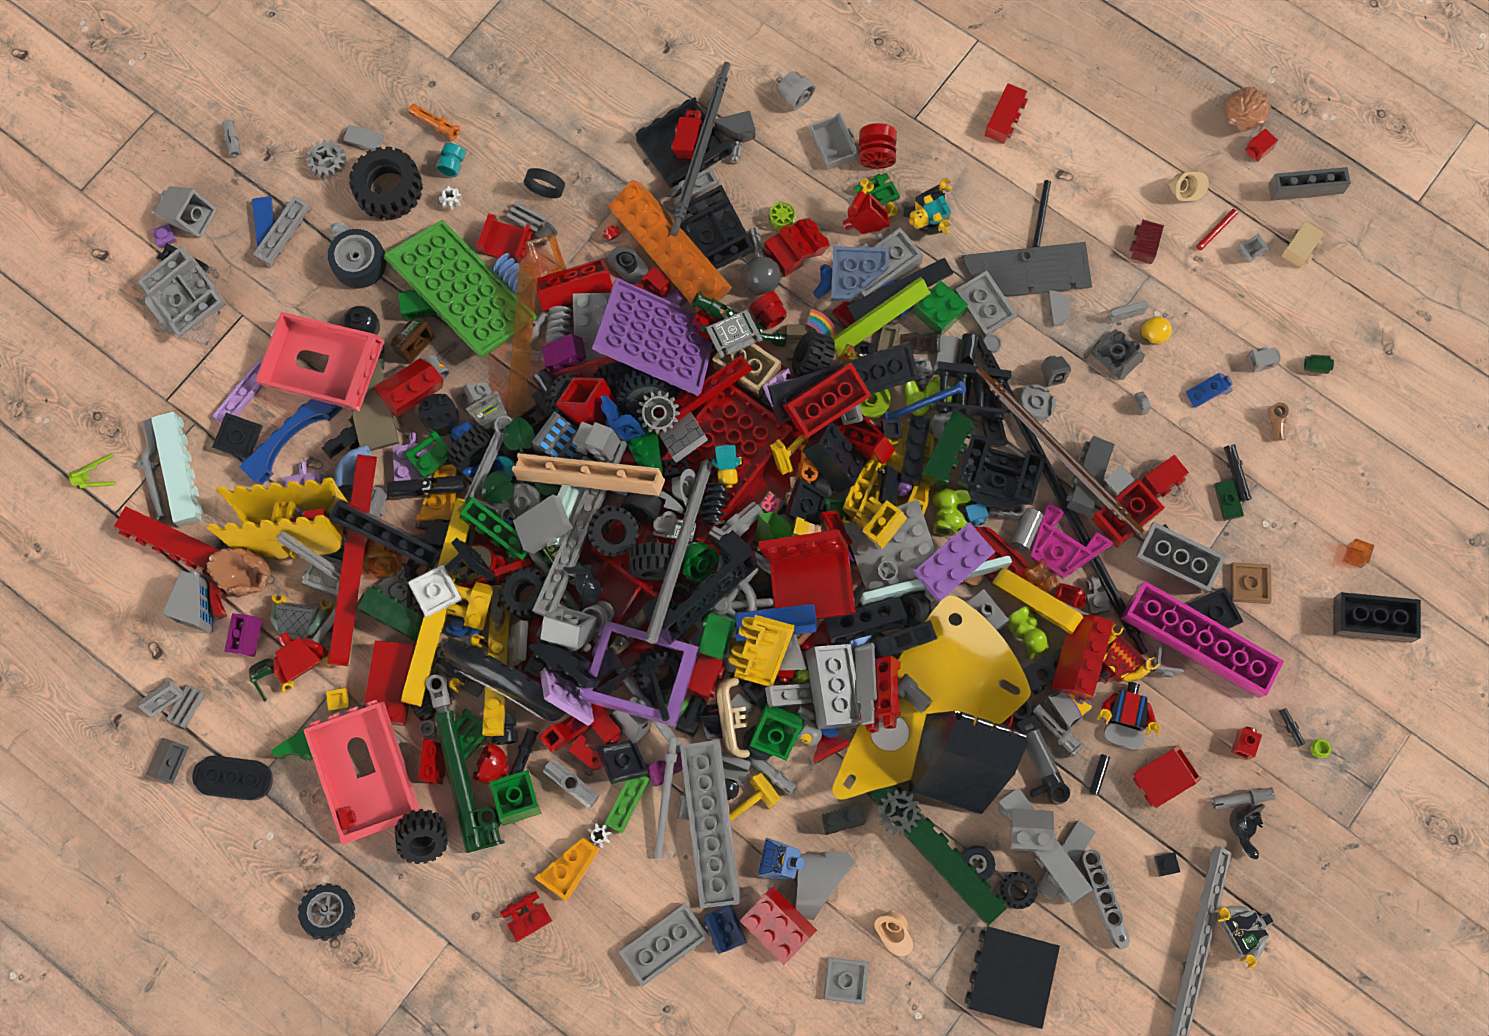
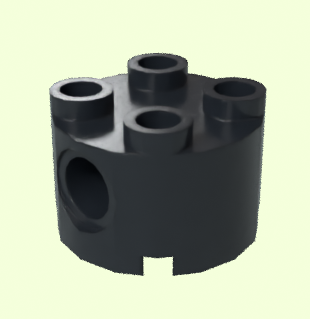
[418,394,460,436]

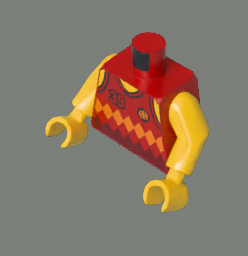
[1099,622,1160,684]

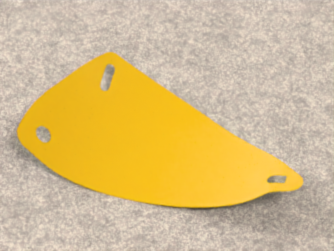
[832,595,1031,800]

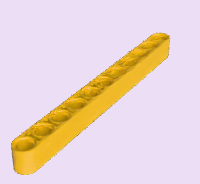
[401,498,472,707]

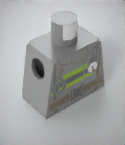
[466,390,510,435]

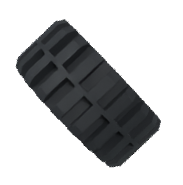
[349,146,423,220]

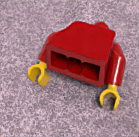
[843,177,898,234]
[274,632,331,693]

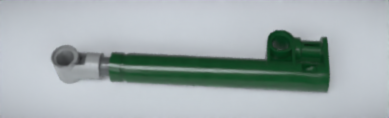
[426,675,505,853]

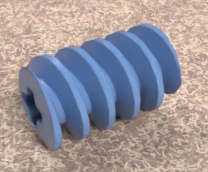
[493,253,533,294]

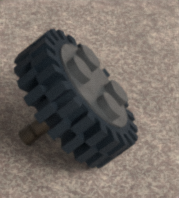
[615,370,676,422]

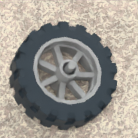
[298,883,355,941]

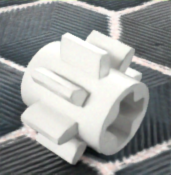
[439,186,463,210]
[587,823,612,849]

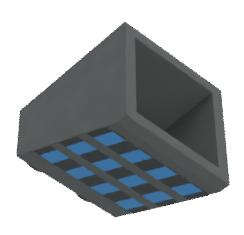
[532,411,593,460]

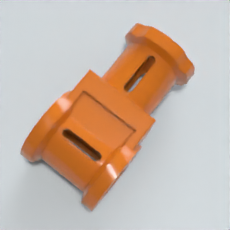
[796,445,818,484]

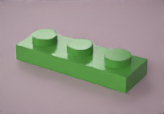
[605,777,650,834]

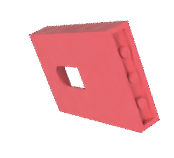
[256,312,384,411]
[303,700,420,845]

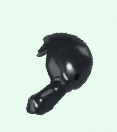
[1229,803,1265,860]

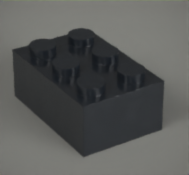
[802,422,865,493]

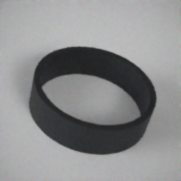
[523,168,565,199]

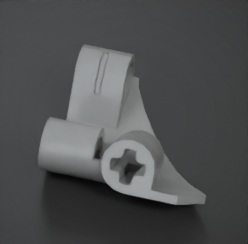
[796,851,856,920]

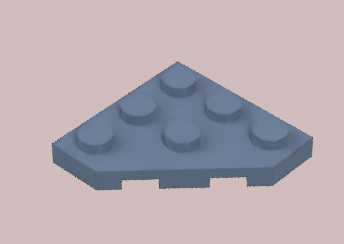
[831,246,889,302]

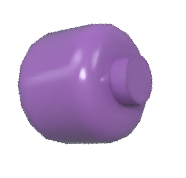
[898,483,913,497]

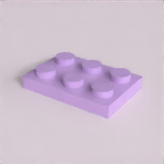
[540,667,594,726]

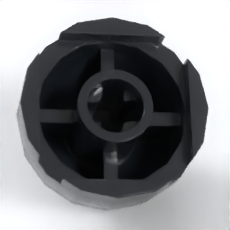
[342,305,380,335]

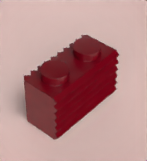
[1129,219,1164,264]

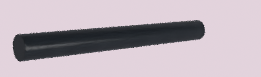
[1032,180,1051,247]

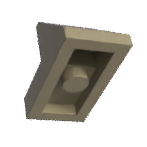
[786,324,805,361]

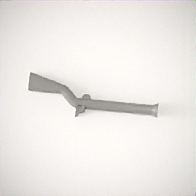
[136,418,167,520]

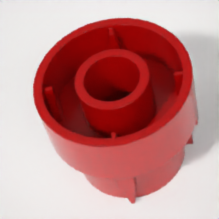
[749,291,787,330]

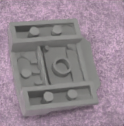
[138,246,226,337]

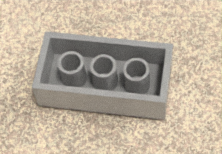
[1134,522,1226,593]

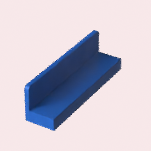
[735,604,817,641]

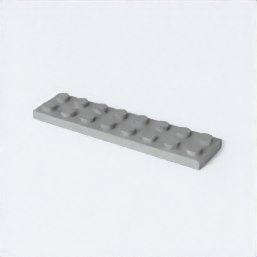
[680,740,741,908]

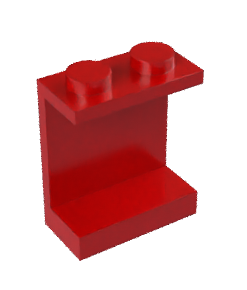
[476,213,534,264]

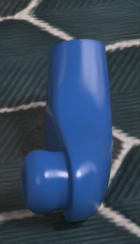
[813,264,832,299]

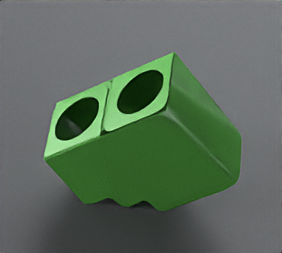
[754,512,793,545]

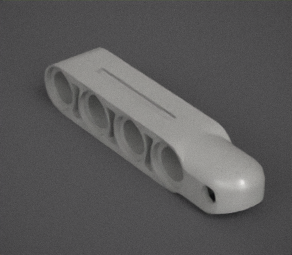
[1079,849,1130,950]

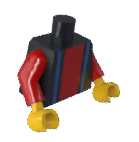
[1097,682,1160,736]

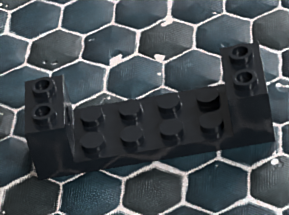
[643,530,758,645]

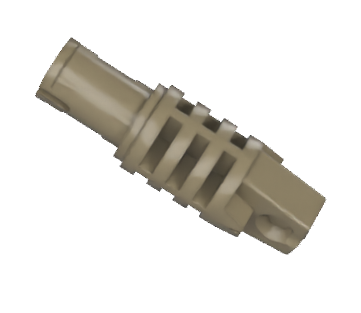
[609,605,647,654]

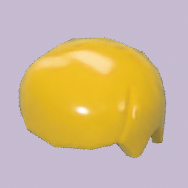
[1141,316,1172,344]

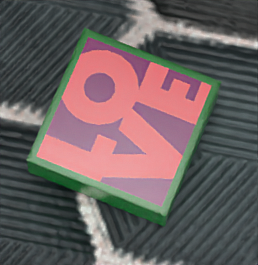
[759,491,785,513]

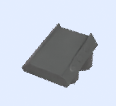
[1091,329,1145,380]

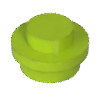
[793,667,809,684]
[1310,738,1331,758]

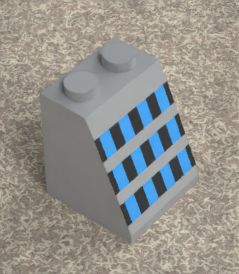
[163,570,213,634]

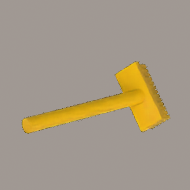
[770,435,807,475]
[729,772,781,822]

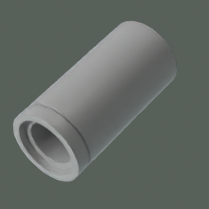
[1011,508,1044,551]

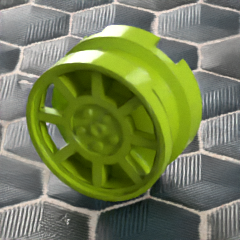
[770,202,795,231]

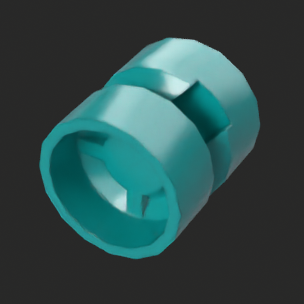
[436,143,466,177]

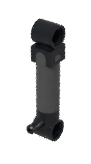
[1013,701,1070,805]

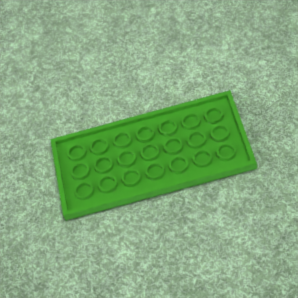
[384,220,538,359]

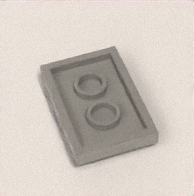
[955,270,1017,337]

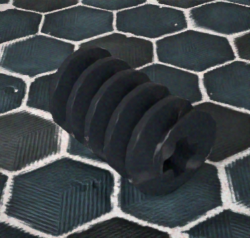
[699,483,731,527]

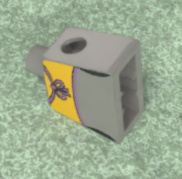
[1045,691,1096,731]

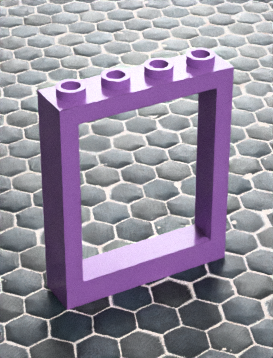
[580,621,698,727]

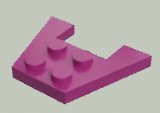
[1031,502,1113,579]

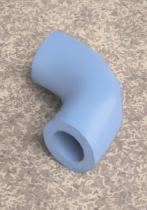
[334,445,371,490]

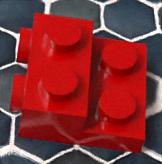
[779,218,830,260]

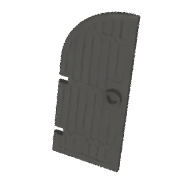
[962,242,1092,296]

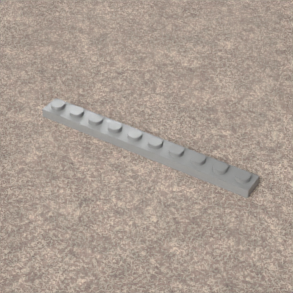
[533,440,627,616]
[1168,846,1231,1036]

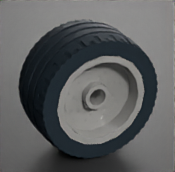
[328,229,387,288]

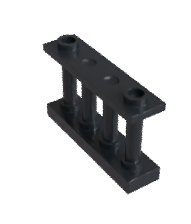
[931,361,1012,421]

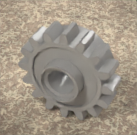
[637,390,680,434]

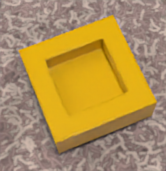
[326,688,350,712]

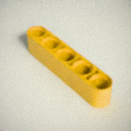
[991,568,1083,634]

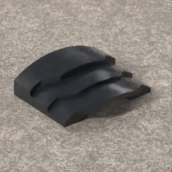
[673,185,756,269]
[958,434,1046,512]

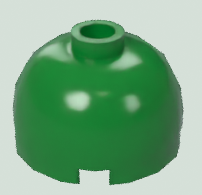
[680,542,718,582]

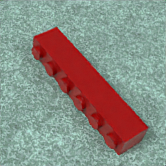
[114,506,219,577]

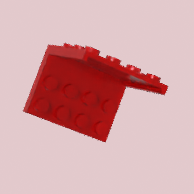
[759,529,856,619]

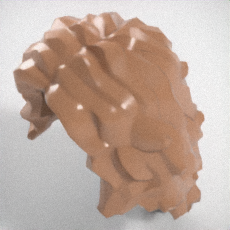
[1226,86,1271,132]
[206,548,271,596]

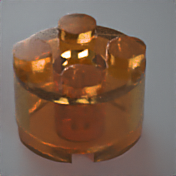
[362,538,403,579]

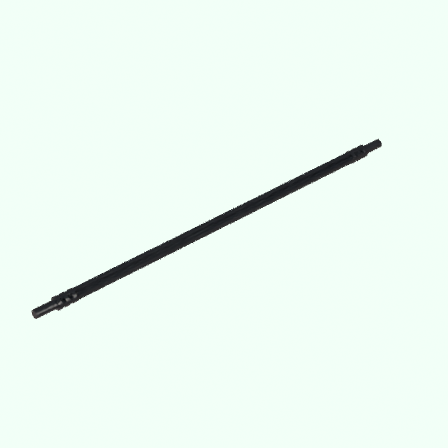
[977,335,1148,655]

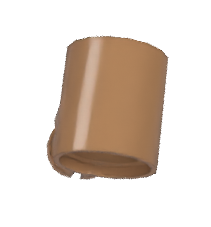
[1267,402,1289,441]

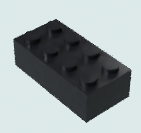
[1333,592,1421,643]

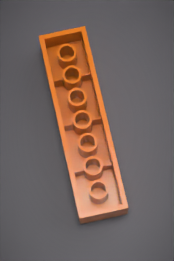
[608,180,732,311]

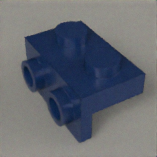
[703,905,747,954]

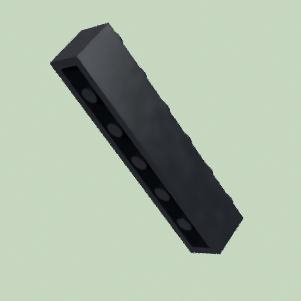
[325,496,442,569]

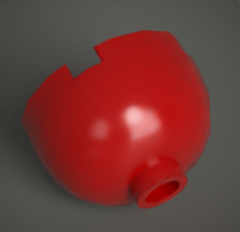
[472,742,509,784]

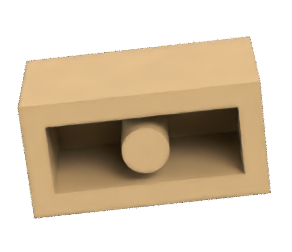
[1281,222,1325,268]

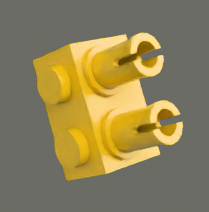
[853,497,907,549]
[447,582,495,630]

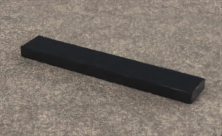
[847,257,953,322]

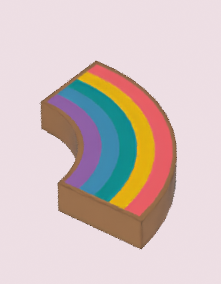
[806,308,838,338]

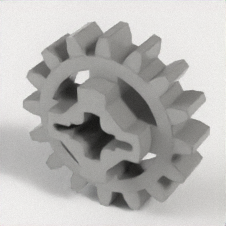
[306,139,347,179]

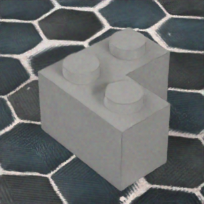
[572,422,620,462]

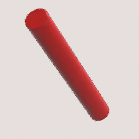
[1196,209,1238,251]

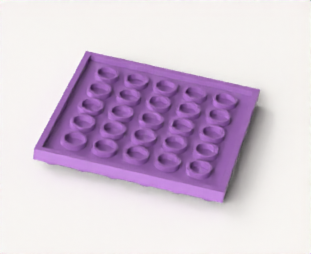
[592,277,713,396]

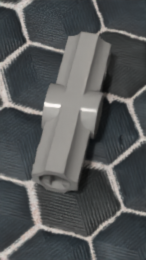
[709,501,763,551]
[542,758,600,809]

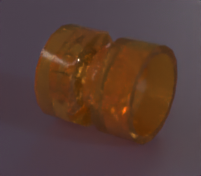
[1022,559,1059,592]

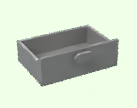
[810,113,858,170]
[513,495,573,554]

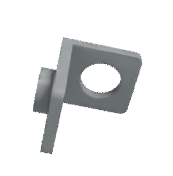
[457,382,492,411]
[1153,647,1184,677]

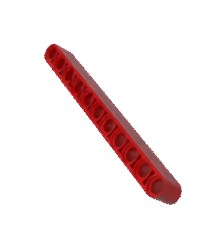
[328,454,377,667]

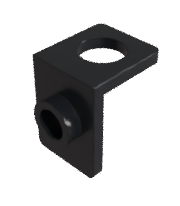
[700,704,723,739]

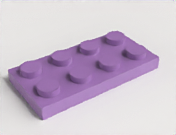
[913,522,995,602]

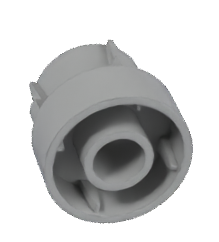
[778,71,816,110]

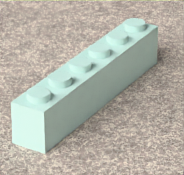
[151,411,203,527]

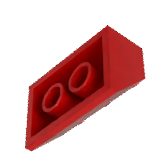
[373,358,444,418]

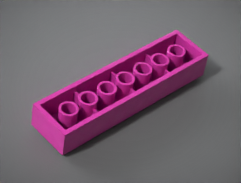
[1120,581,1284,698]

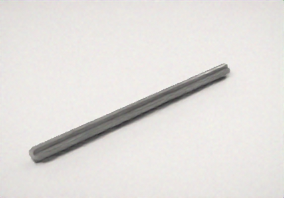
[645,459,713,644]

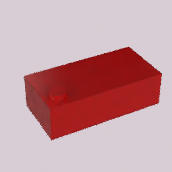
[782,363,871,438]
[363,640,416,726]

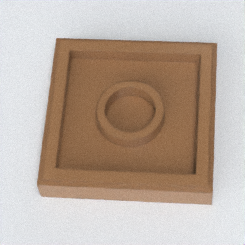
[1230,562,1272,604]

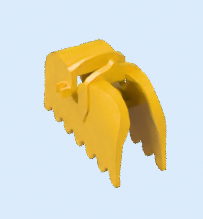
[206,478,348,559]

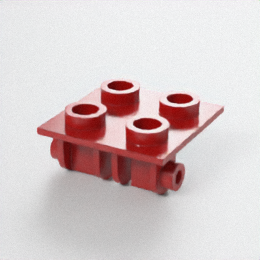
[419,739,445,785]

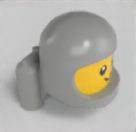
[794,706,822,746]

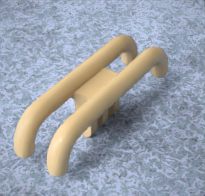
[716,678,750,758]

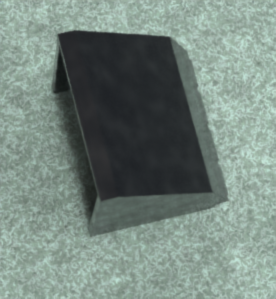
[908,711,1028,814]

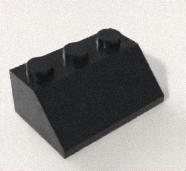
[491,404,549,463]

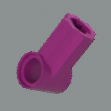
[647,752,683,787]

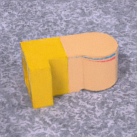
[791,517,825,536]

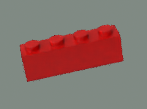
[533,258,613,312]
[1051,614,1114,700]

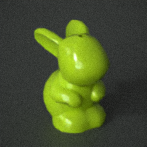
[904,377,952,417]
[932,488,972,536]
[1007,606,1049,660]

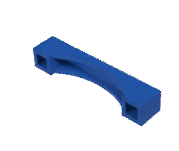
[239,399,343,485]

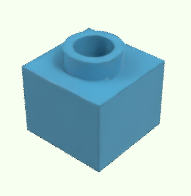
[963,503,989,527]

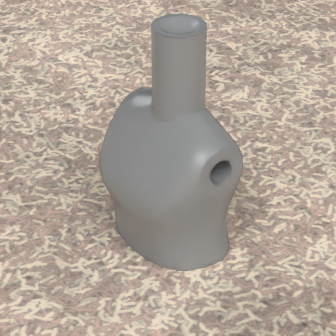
[519,312,548,345]

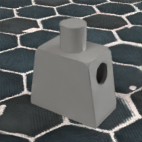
[610,696,652,743]

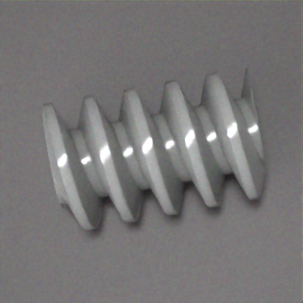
[545,306,572,344]

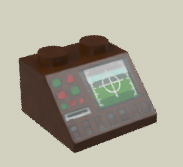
[390,317,435,364]

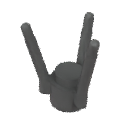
[473,497,511,522]

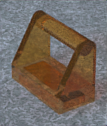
[526,233,566,278]

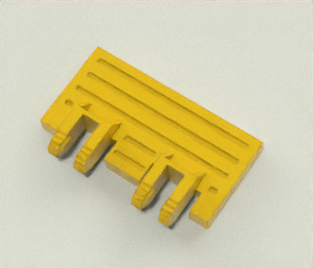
[728,615,794,686]

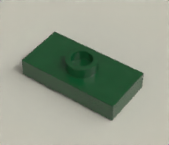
[1214,480,1244,521]

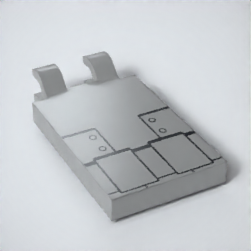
[659,412,708,462]

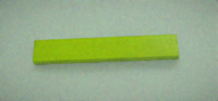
[833,277,930,357]

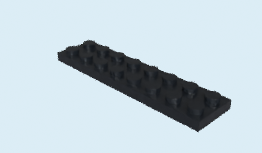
[767,342,920,424]

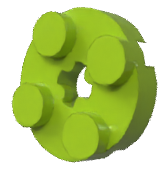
[860,389,891,419]

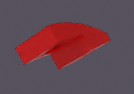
[210,577,228,619]

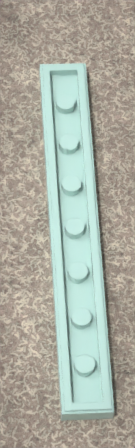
[860,556,1012,606]

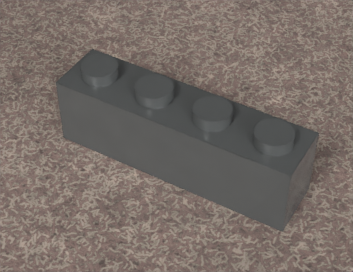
[1269,167,1351,200]
[1066,436,1115,516]

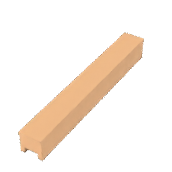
[512,453,665,496]

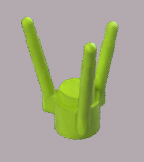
[68,453,115,489]

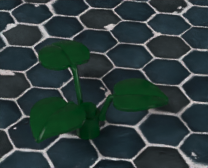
[482,417,562,504]

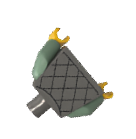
[270,594,333,640]

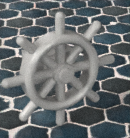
[686,555,773,657]

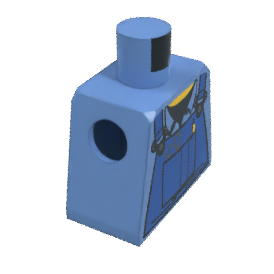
[757,838,805,880]

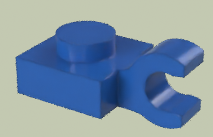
[446,615,482,637]

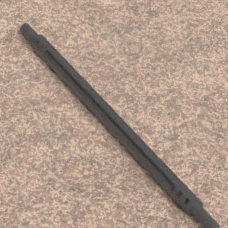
[670,62,730,236]

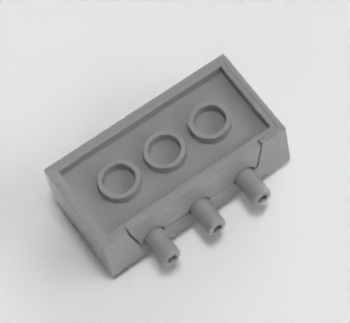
[856,228,923,300]
[806,644,861,730]

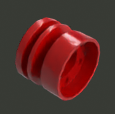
[858,123,897,169]

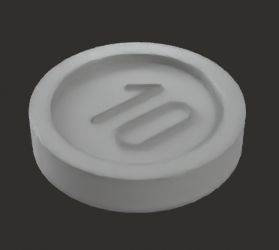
[984,334,1002,353]

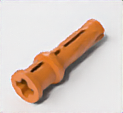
[408,103,460,141]

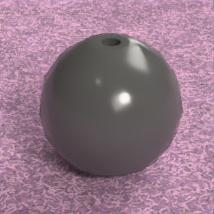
[743,257,781,295]

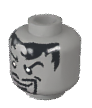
[914,357,933,386]

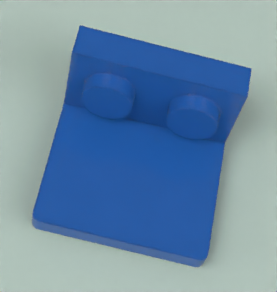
[601,395,646,442]

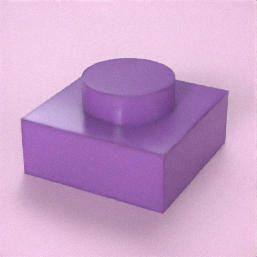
[152,224,177,248]

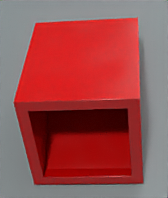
[556,377,622,427]
[1133,745,1201,808]

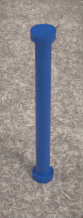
[883,381,966,420]

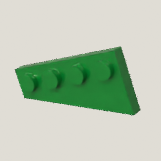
[626,420,663,473]

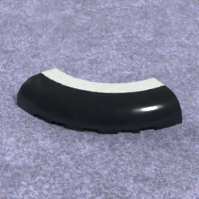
[444,637,566,721]

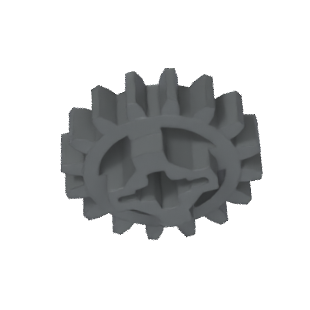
[877,790,921,836]

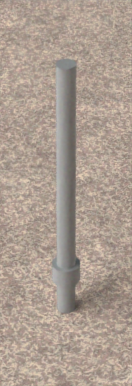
[654,737,677,859]

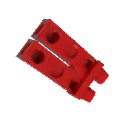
[860,656,901,733]

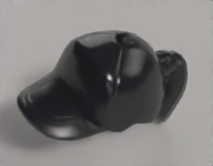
[563,566,603,612]

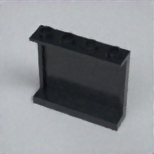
[635,97,732,188]
[964,926,1060,1029]

